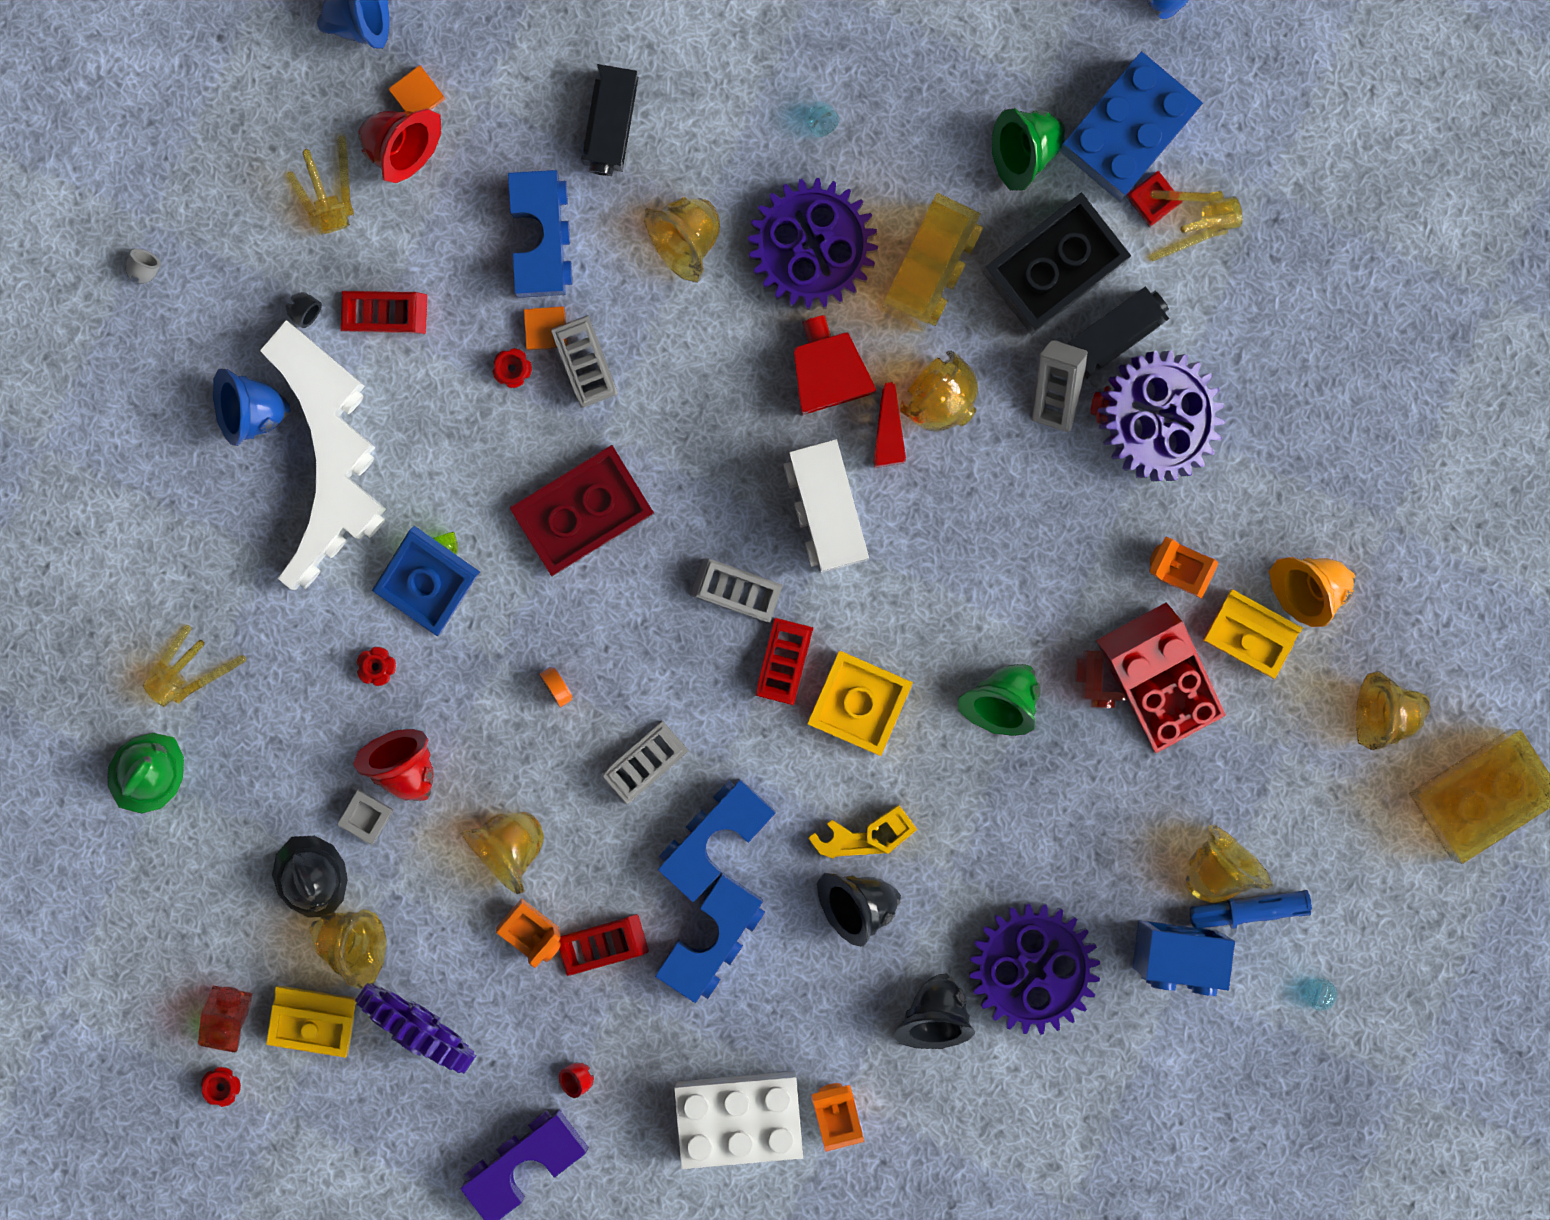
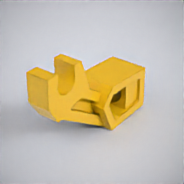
[808,804,918,859]

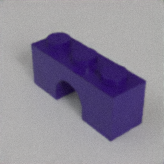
[460,1109,589,1220]

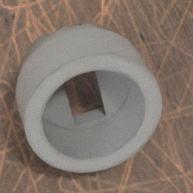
[125,249,161,284]

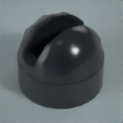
[286,292,322,328]

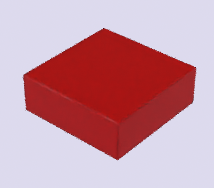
[1126,170,1183,228]

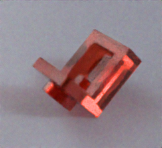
[1075,650,1125,708]
[198,985,253,1053]

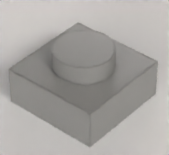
[337,789,394,845]

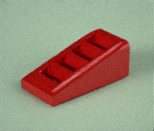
[341,291,428,334]
[873,382,906,468]
[755,618,814,705]
[559,914,649,976]

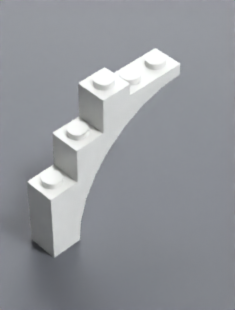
[260,320,386,590]

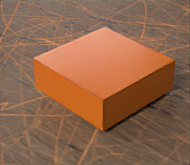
[388,65,445,112]
[524,306,567,351]

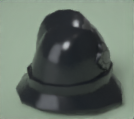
[272,835,348,918]
[816,873,901,947]
[893,973,975,1049]

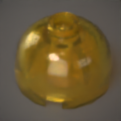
[900,350,978,432]

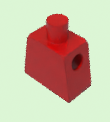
[793,315,876,416]

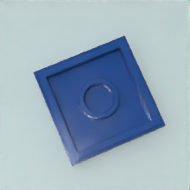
[372,526,480,637]

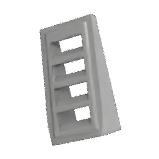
[551,315,618,408]
[1032,341,1088,433]
[690,558,783,623]
[601,721,689,805]

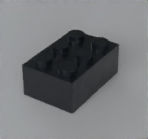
[982,192,1131,336]

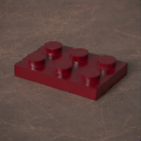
[510,445,655,577]

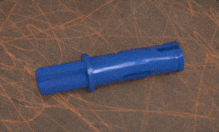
[1189,890,1312,929]

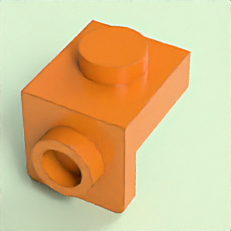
[1149,536,1219,599]
[496,898,561,968]
[811,1083,865,1152]

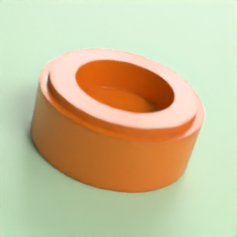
[539,667,573,708]

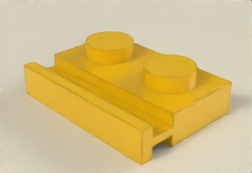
[1202,589,1303,679]
[266,985,357,1058]

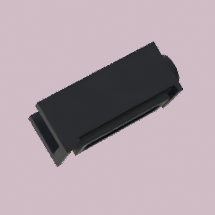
[581,64,639,176]
[1067,286,1169,379]

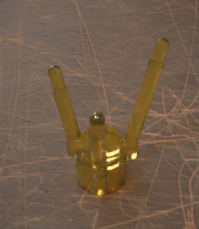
[287,135,355,235]
[1149,190,1243,261]
[142,625,247,707]

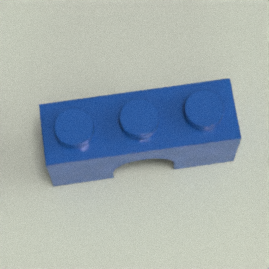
[508,170,573,298]
[658,779,776,903]
[655,873,765,1004]

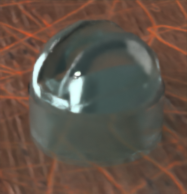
[804,101,840,137]
[1304,978,1338,1011]

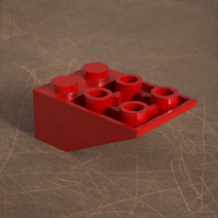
[1096,602,1226,753]

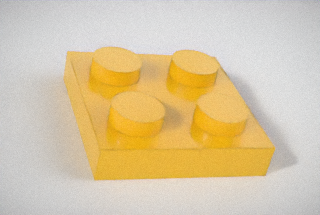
[807,650,913,756]

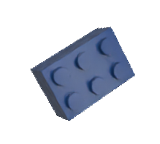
[1060,51,1203,202]
[1132,920,1235,996]

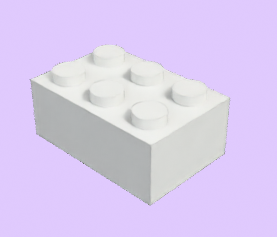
[784,439,869,573]
[675,1071,803,1169]

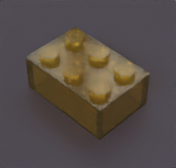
[881,192,983,332]
[1409,728,1550,864]

